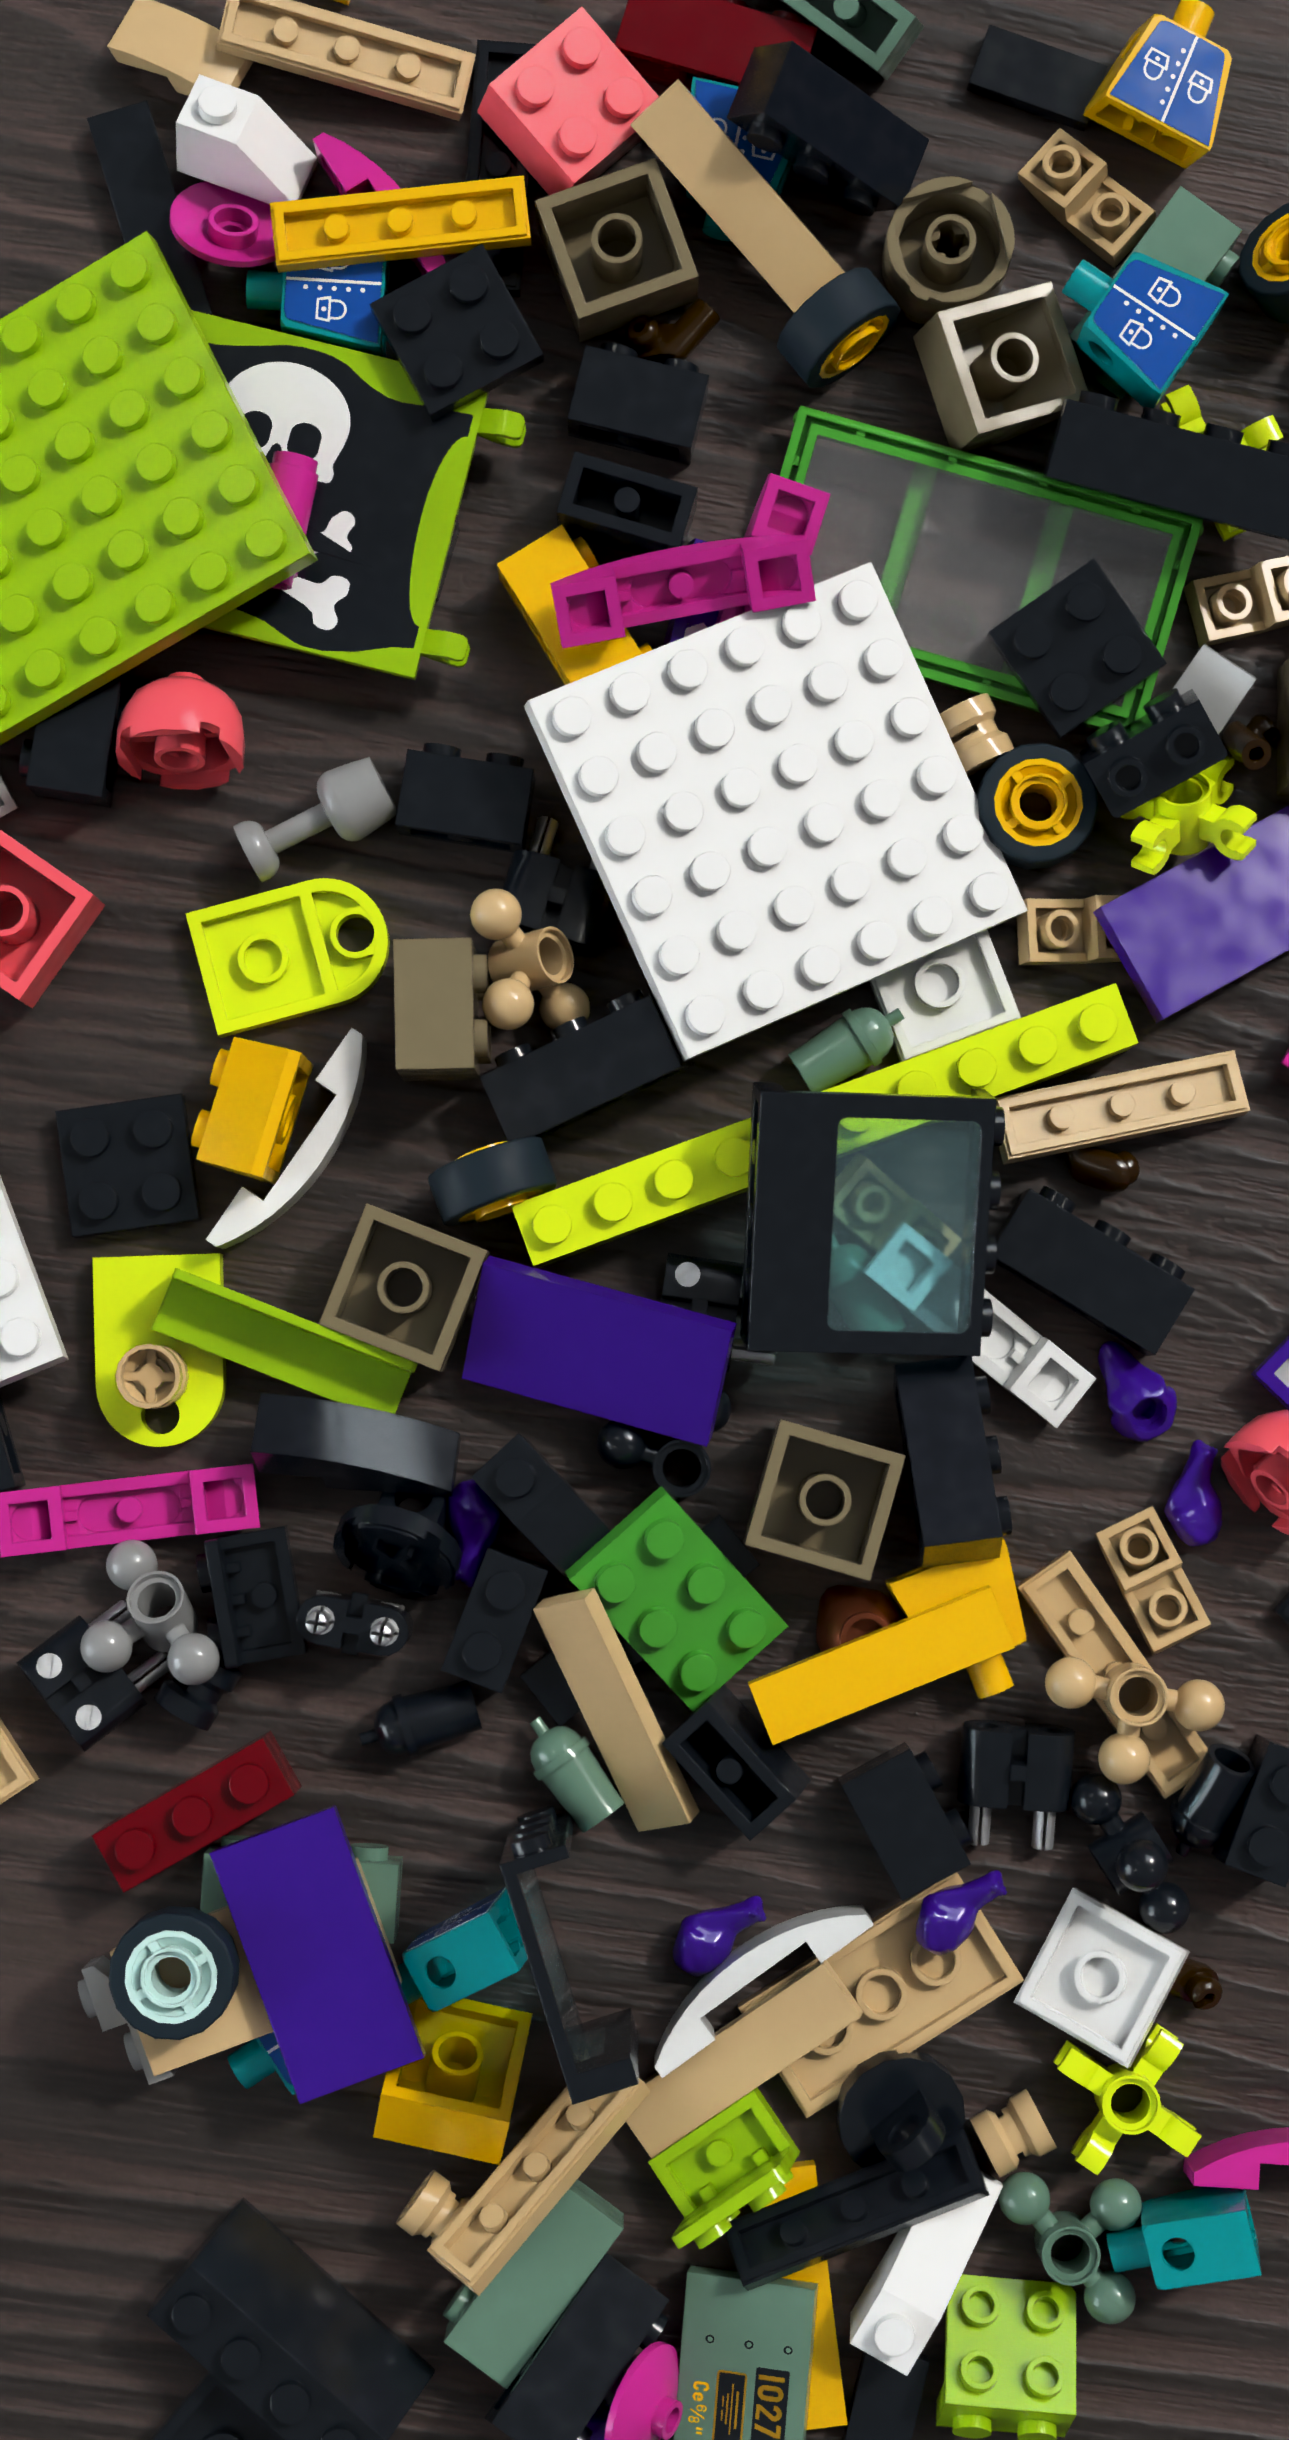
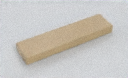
[215,0,476,121]
[630,79,845,313]
[996,1050,1251,1165]
[1016,1550,1208,1799]
[533,1587,700,1832]
[626,1959,863,2159]
[427,2055,651,2296]

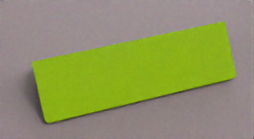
[151,1268,418,1414]

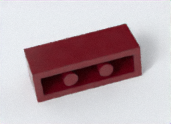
[615,0,818,93]
[92,1730,302,1893]

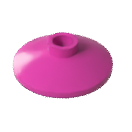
[169,181,276,267]
[604,2341,683,2440]

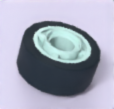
[109,1906,240,2040]

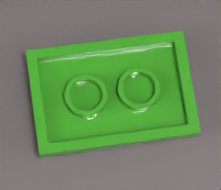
[565,1485,788,1712]

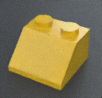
[191,1037,313,1185]
[373,1997,533,2165]

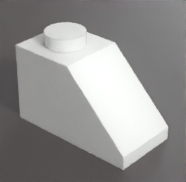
[176,74,317,204]

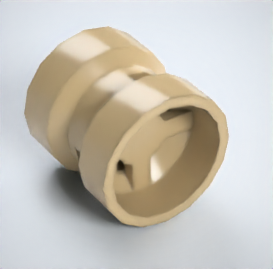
[940,693,1014,777]
[115,1344,189,1409]
[969,2089,1057,2178]
[396,2170,471,2244]

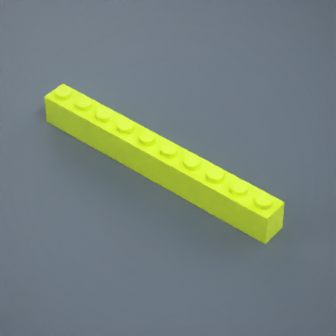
[511,983,1139,1268]

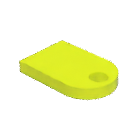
[185,878,390,1038]
[92,1253,226,1447]

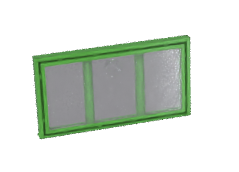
[780,405,1204,729]

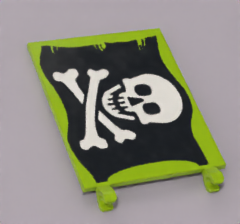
[191,310,526,680]

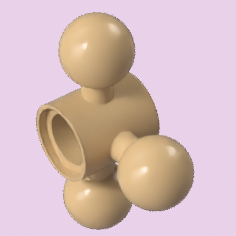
[470,888,590,1030]
[1045,1657,1225,1785]

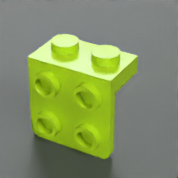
[648,2087,800,2249]
[936,2274,1076,2440]

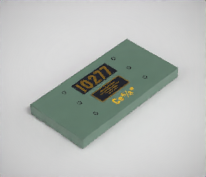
[673,2265,819,2440]

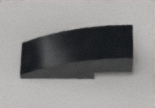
[250,1393,461,1497]

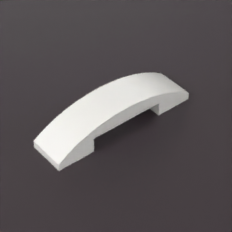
[206,1027,367,1249]
[861,1220,1097,1428]
[654,1905,874,2078]

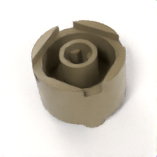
[881,176,1015,324]

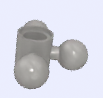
[80,1540,220,1685]

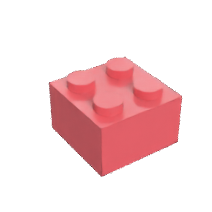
[477,7,659,195]
[0,830,105,1009]

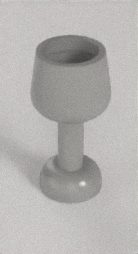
[233,757,397,883]

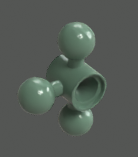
[998,2171,1142,2325]

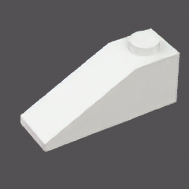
[850,2171,1003,2376]

